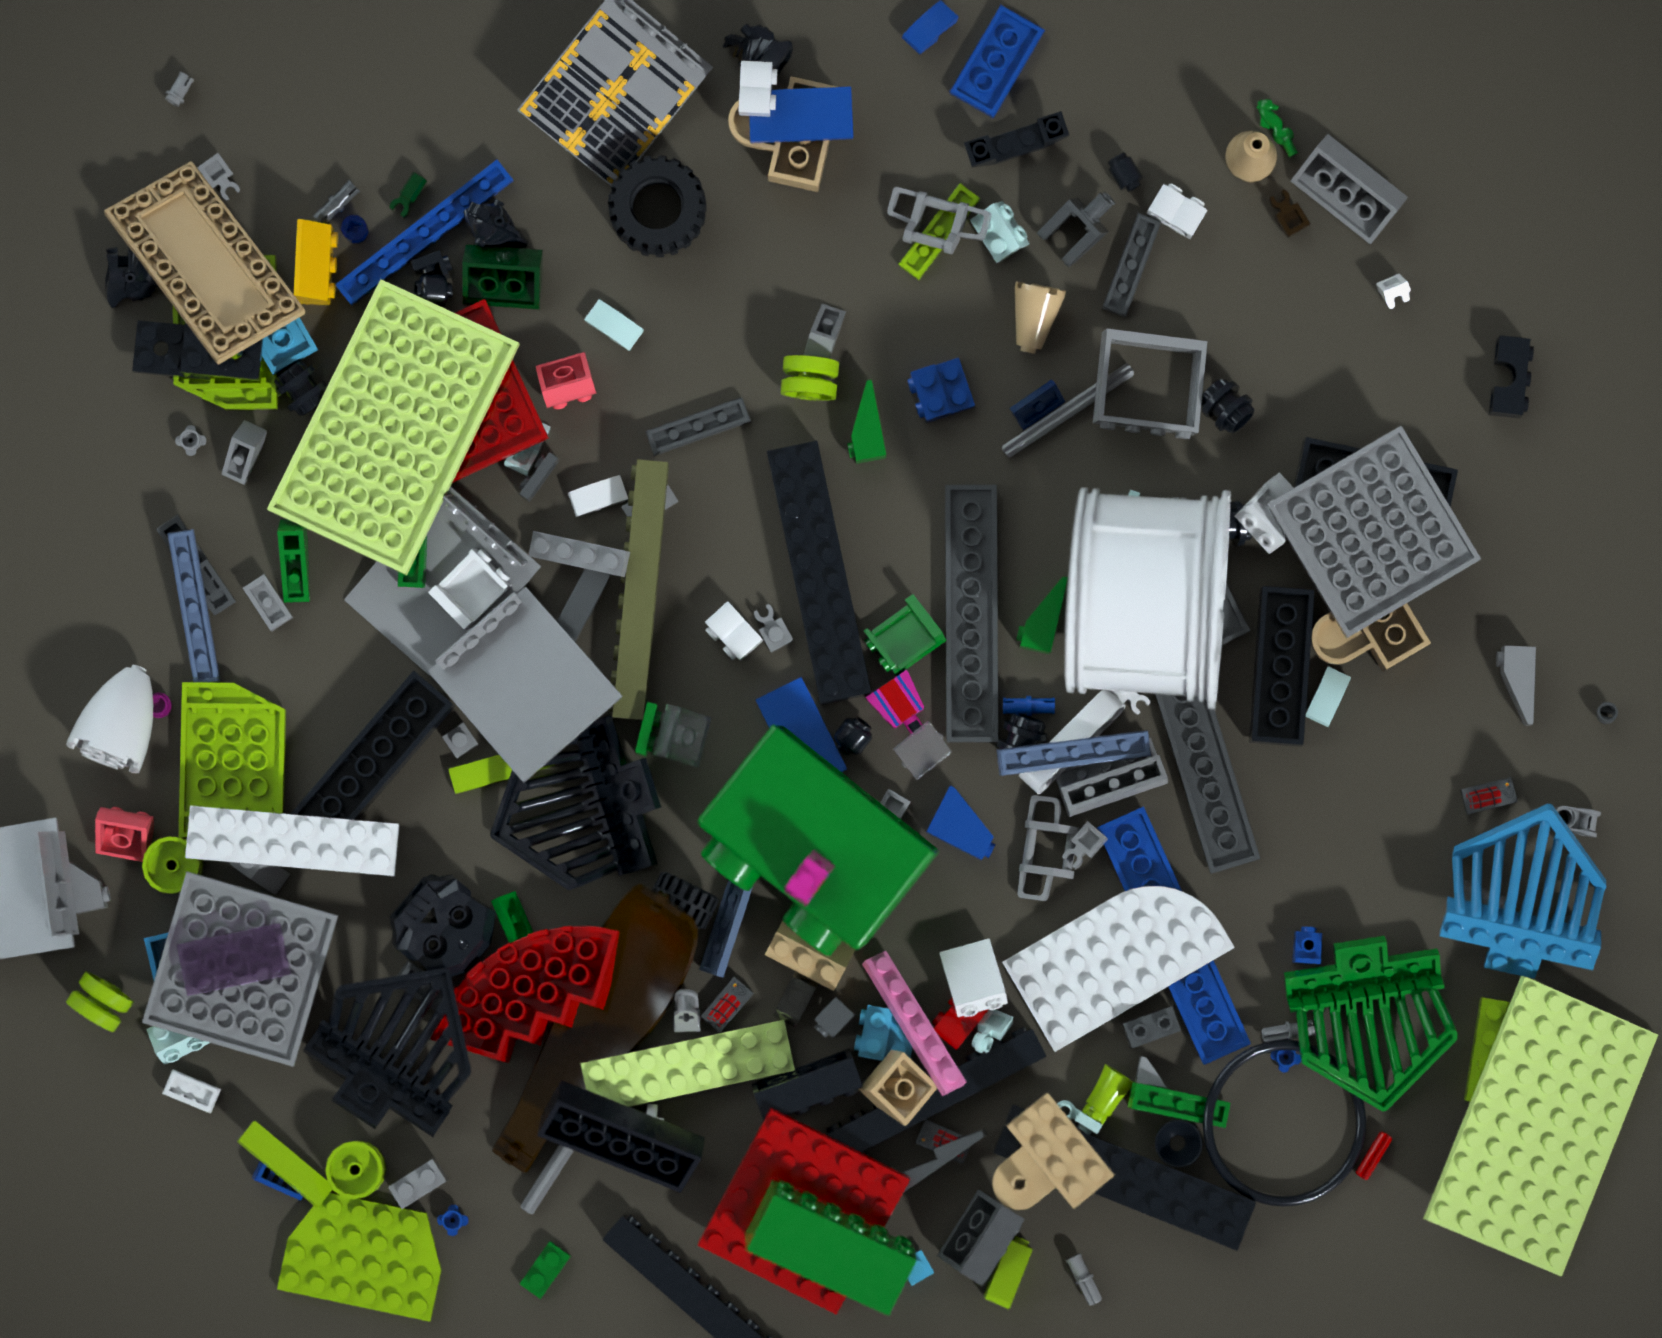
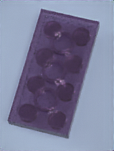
[176,922,291,996]

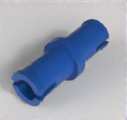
[1003,696,1055,716]

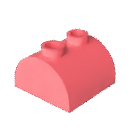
[535,352,597,409]
[95,807,154,862]

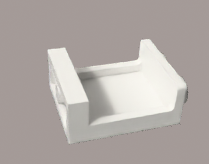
[1235,472,1293,554]
[428,548,512,629]
[939,939,1008,1017]

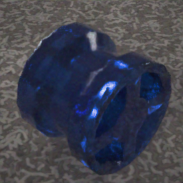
[341,215,369,244]

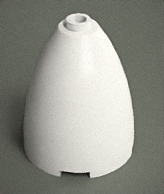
[66,665,154,773]

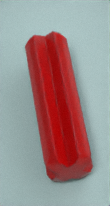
[1356,1132,1392,1180]

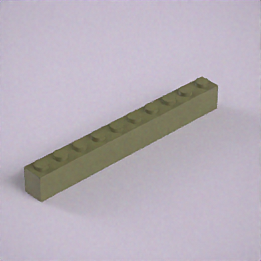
[608,459,669,720]

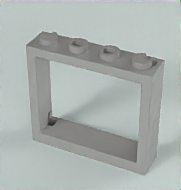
[1093,328,1208,439]

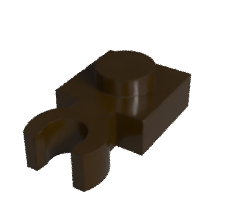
[1269,189,1310,238]

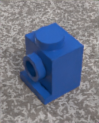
[1292,926,1322,964]

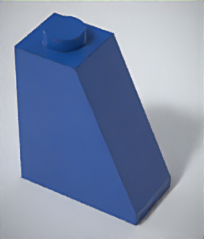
[926,786,996,861]

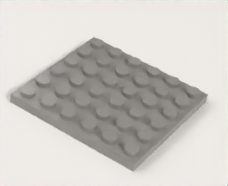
[1267,426,1481,638]
[142,871,339,1067]

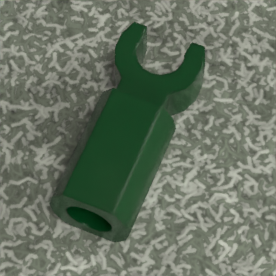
[389,172,427,218]

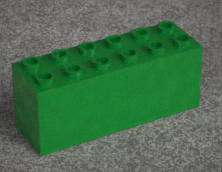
[745,1180,917,1316]

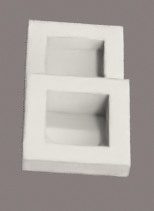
[568,475,628,517]

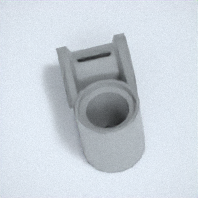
[1555,806,1601,838]
[674,989,701,1033]

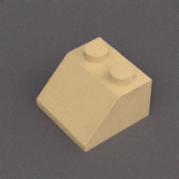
[859,1050,937,1126]

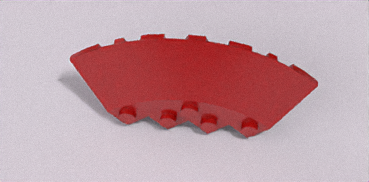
[430,926,619,1063]

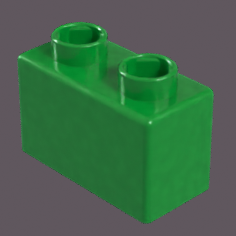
[698,725,940,956]

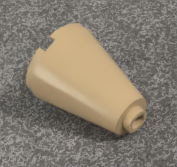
[1225,131,1277,182]
[1015,281,1066,354]

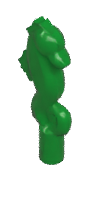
[1257,99,1298,158]

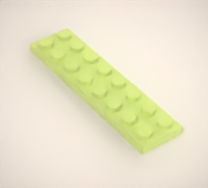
[580,1020,795,1107]

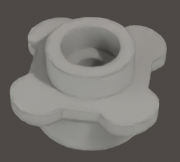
[175,425,206,456]

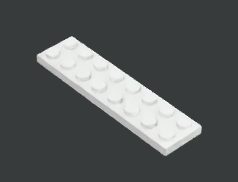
[185,806,399,876]

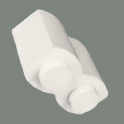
[739,61,777,117]
[1146,184,1207,239]
[705,601,763,661]

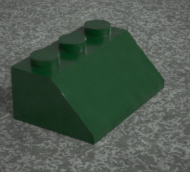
[462,244,543,310]

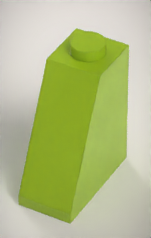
[983,1236,1033,1309]

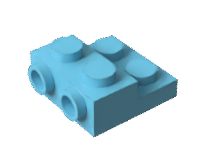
[854,1005,912,1061]

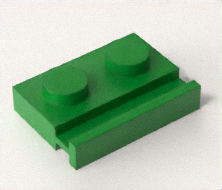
[635,702,662,757]

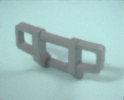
[887,187,992,255]
[1017,795,1080,901]

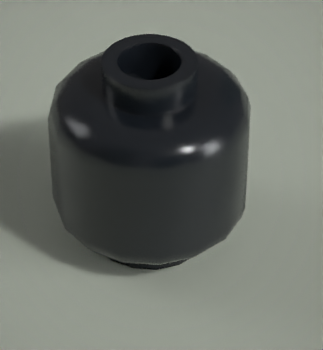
[414,274,453,307]
[834,716,872,756]

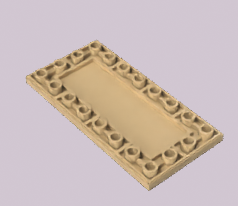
[104,161,305,365]

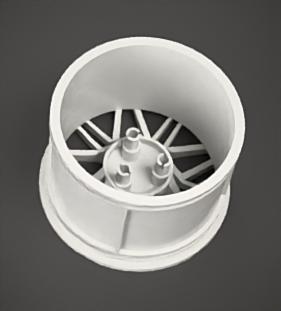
[1066,488,1230,709]

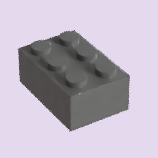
[937,1189,1025,1286]

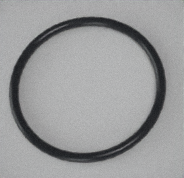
[1203,1040,1366,1207]

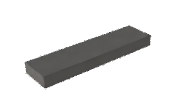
[1102,213,1162,318]
[645,397,751,456]

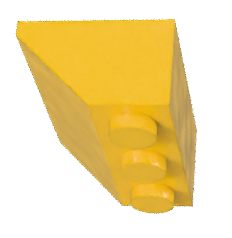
[294,219,338,305]

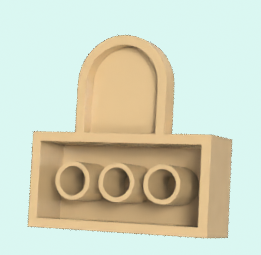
[728,76,837,192]
[1311,603,1431,672]
[992,1093,1115,1210]

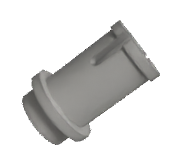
[165,72,194,107]

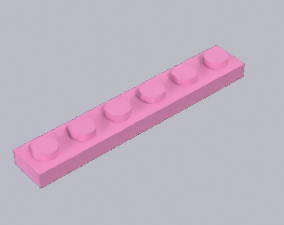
[862,951,966,1096]

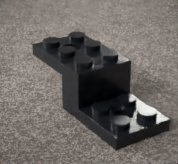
[132,320,264,381]

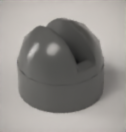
[1596,702,1618,724]

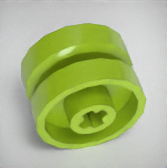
[780,355,839,401]
[142,836,204,894]
[66,971,134,1032]
[325,1140,387,1199]

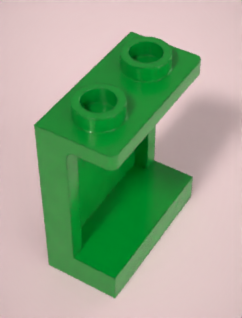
[863,594,946,677]

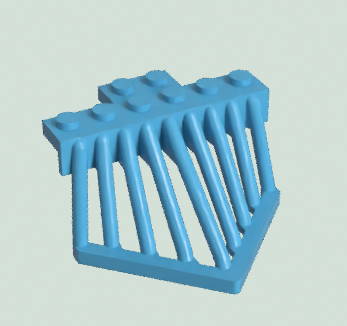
[1439,804,1606,979]

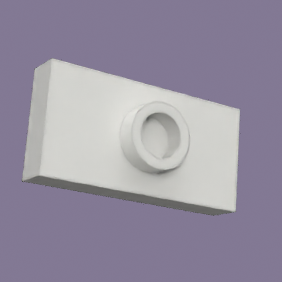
[162,1069,221,1113]

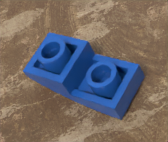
[902,0,959,55]

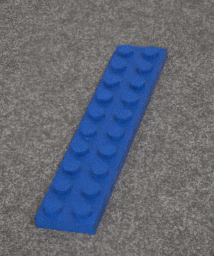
[1096,807,1251,1065]

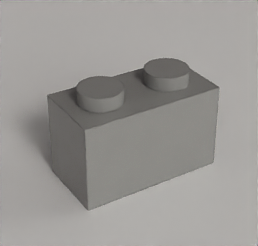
[388,1158,449,1209]

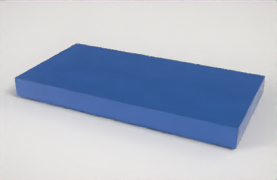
[949,5,1045,119]
[749,87,853,143]
[755,677,847,772]

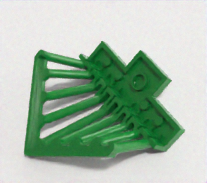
[1284,936,1458,1111]

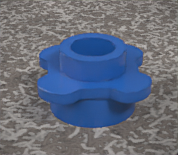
[1270,1050,1301,1072]
[437,1205,469,1236]

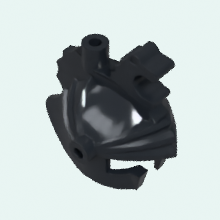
[723,24,793,77]
[464,199,528,248]
[105,246,159,308]

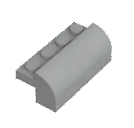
[1056,737,1168,817]

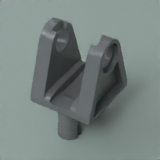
[1037,192,1116,268]

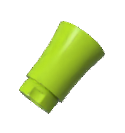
[1082,1064,1134,1124]

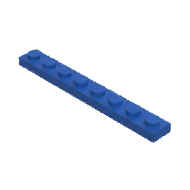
[335,160,513,306]

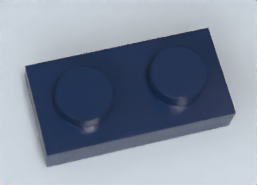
[1009,379,1065,430]

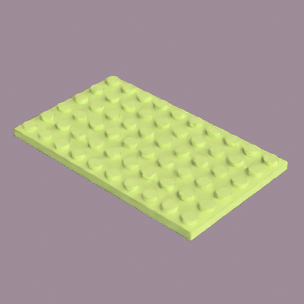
[267,279,520,575]
[1423,976,1658,1277]

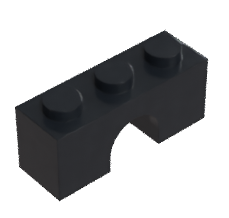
[1489,335,1534,418]

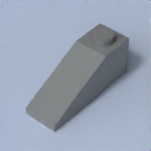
[1496,646,1536,726]

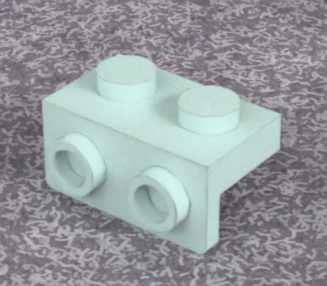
[970,201,1029,263]
[146,1026,210,1065]

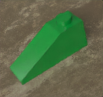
[847,380,886,464]
[277,519,310,603]
[1016,576,1068,655]

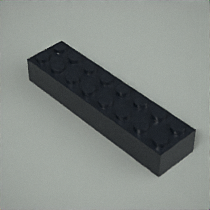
[290,670,455,820]

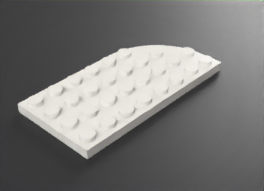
[1002,886,1235,1052]

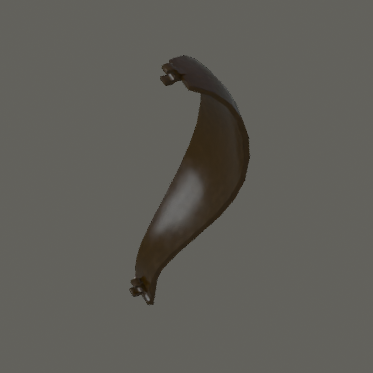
[492,883,698,1173]

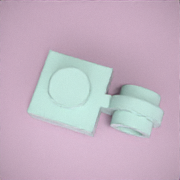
[972,1009,1013,1053]
[1057,1100,1103,1135]

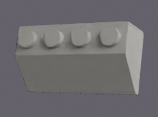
[1291,134,1408,244]

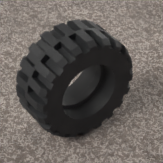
[608,155,707,258]

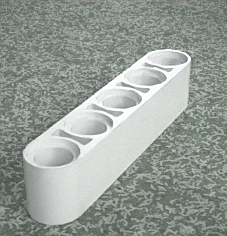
[1019,690,1126,794]

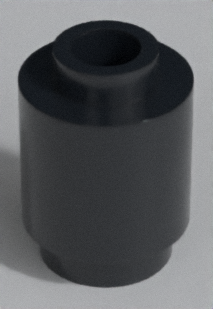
[1108,152,1143,192]

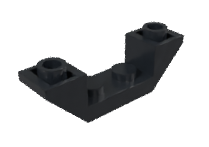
[964,111,1069,167]

